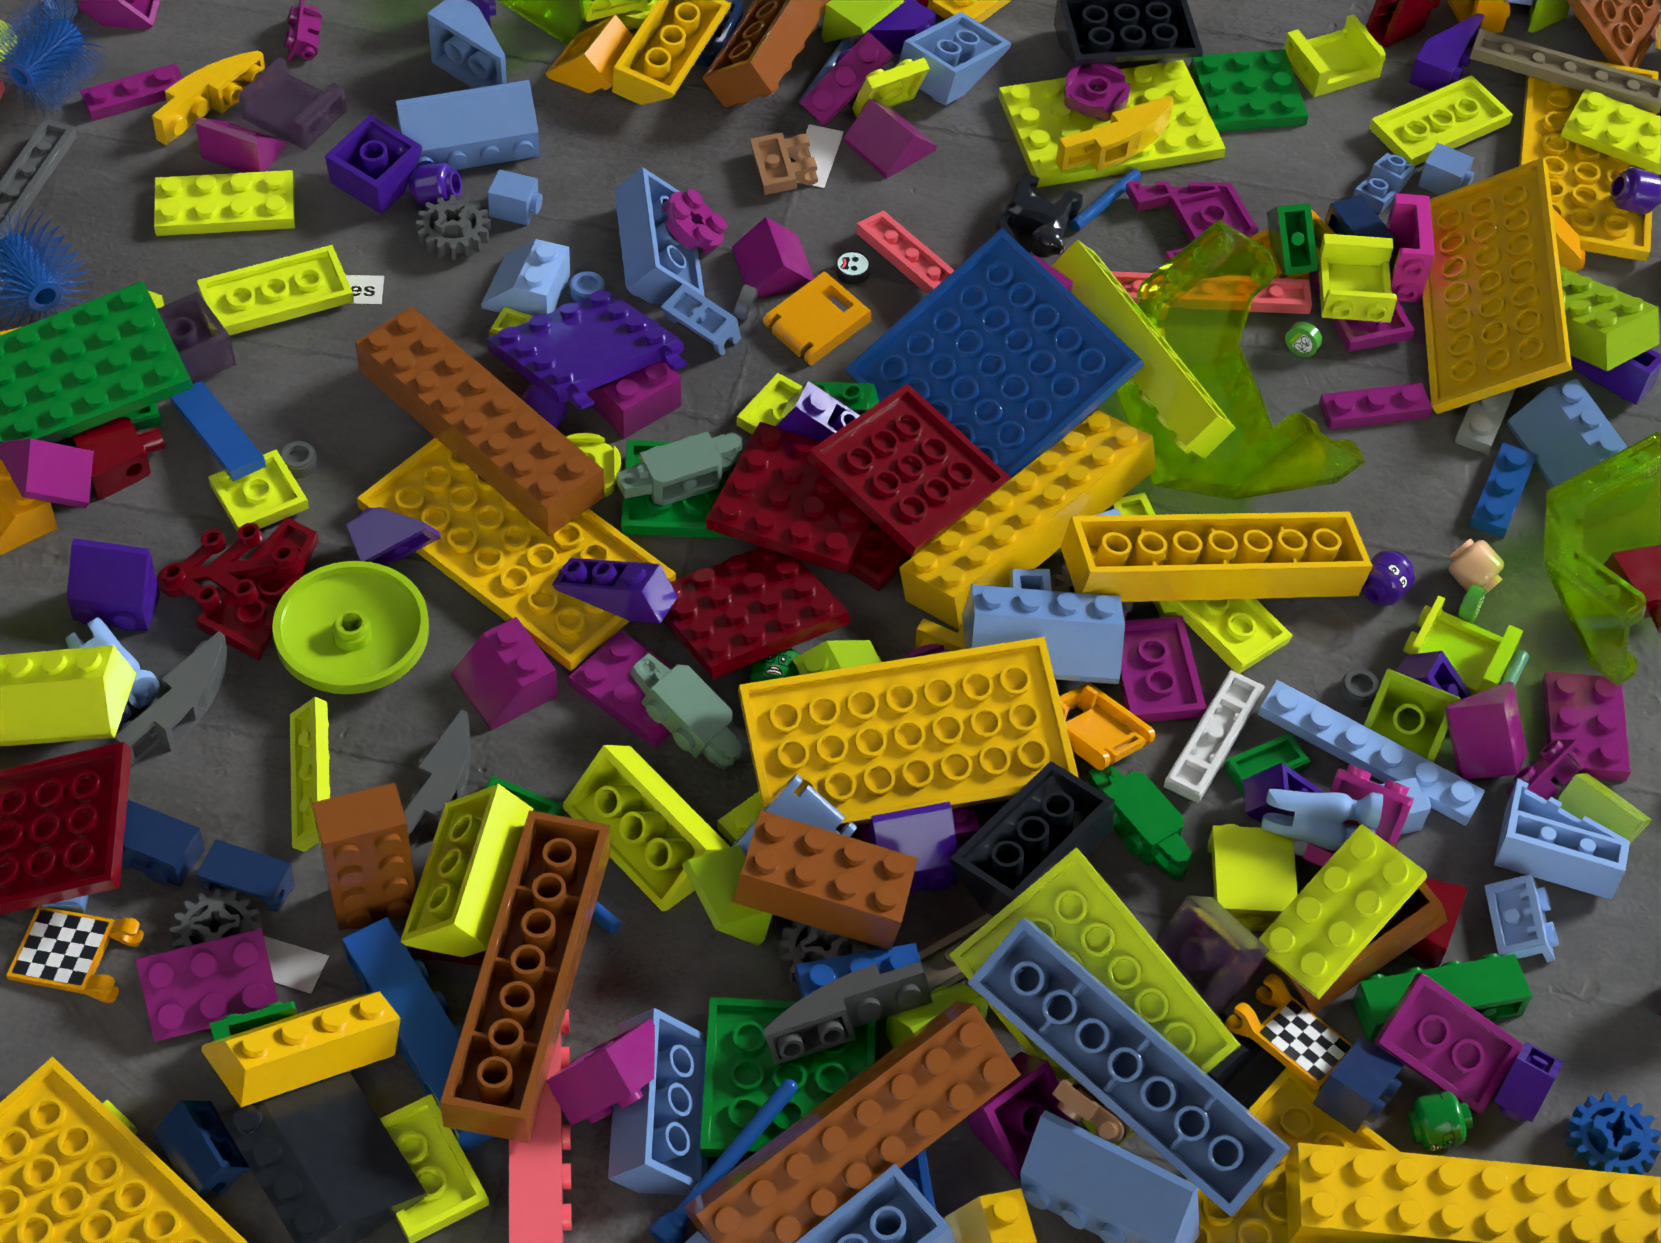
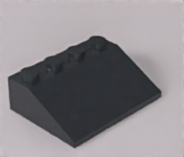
[1054,0,1203,65]
[219,1071,428,1243]

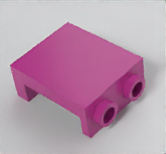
[1386,193,1435,303]
[1303,764,1414,866]

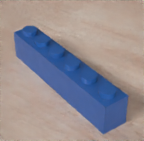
[342,917,494,1153]

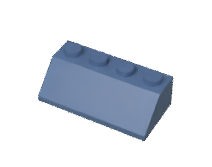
[395,80,540,177]
[614,167,705,304]
[1506,379,1653,528]
[962,584,1125,684]
[608,1008,708,1195]
[1020,1110,1200,1243]

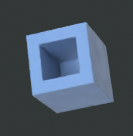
[1418,143,1475,195]
[487,169,543,226]

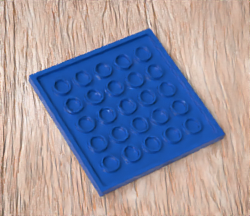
[845,228,1144,478]

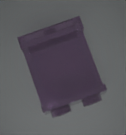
[239,57,347,150]

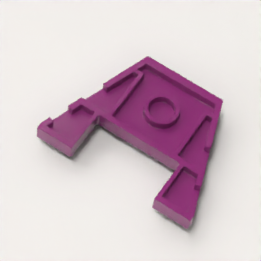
[1125,181,1259,275]

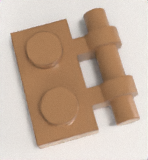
[1052,1078,1130,1143]

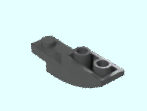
[114,631,229,768]
[404,710,471,852]
[763,962,933,1065]

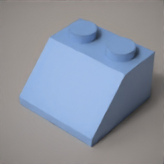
[481,239,570,316]

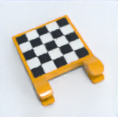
[6,906,144,1003]
[1225,974,1353,1091]

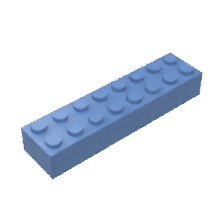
[968,918,1292,1217]

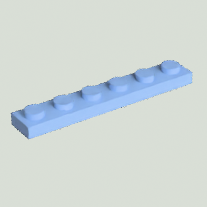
[1257,680,1485,826]

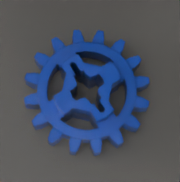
[1565,1092,1661,1175]

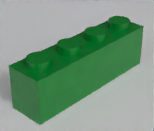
[1352,953,1532,1043]

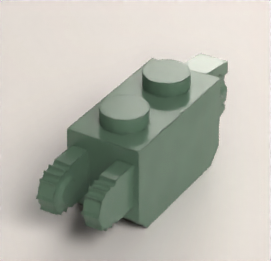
[617,431,742,506]
[629,653,743,770]

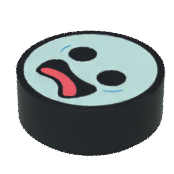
[835,251,870,284]

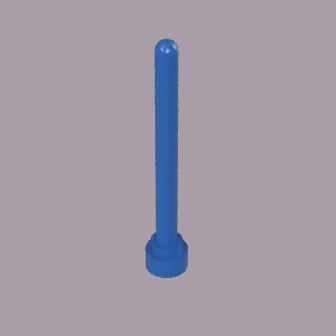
[647,1079,798,1243]

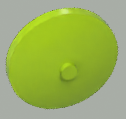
[272,561,429,694]

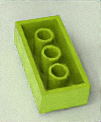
[1560,266,1659,371]

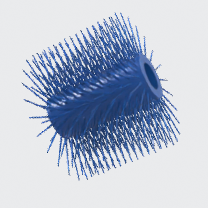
[0,0,108,116]
[0,207,94,329]

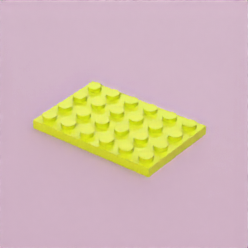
[998,60,1226,188]
[949,848,1241,1147]

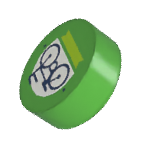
[1285,322,1322,357]
[1458,585,1487,624]

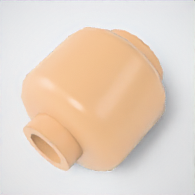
[1448,538,1504,594]

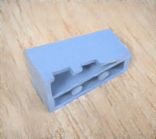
[1494,778,1630,900]

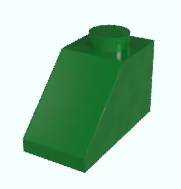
[1266,203,1319,275]

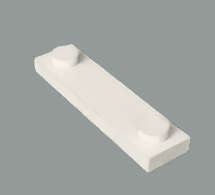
[1163,670,1265,804]

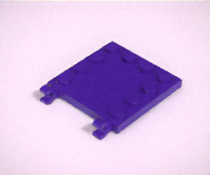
[487,290,687,410]

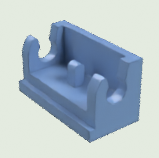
[661,283,741,355]

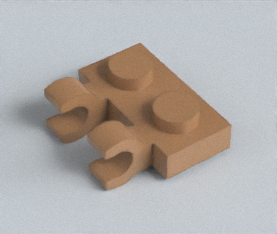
[750,132,818,195]

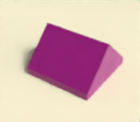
[844,99,937,179]
[195,117,286,173]
[732,217,814,299]
[0,438,94,509]
[1444,681,1527,779]

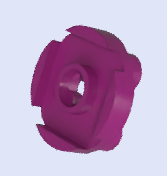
[1064,63,1130,122]
[661,189,727,254]

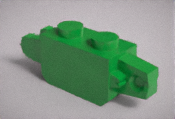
[1087,765,1192,880]

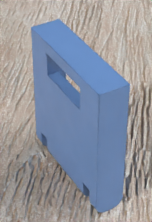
[732,774,857,856]

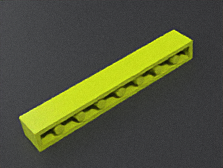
[1051,240,1236,459]

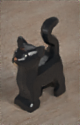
[984,173,1083,258]

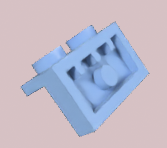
[1484,874,1559,962]

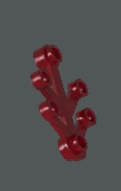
[157,523,304,611]

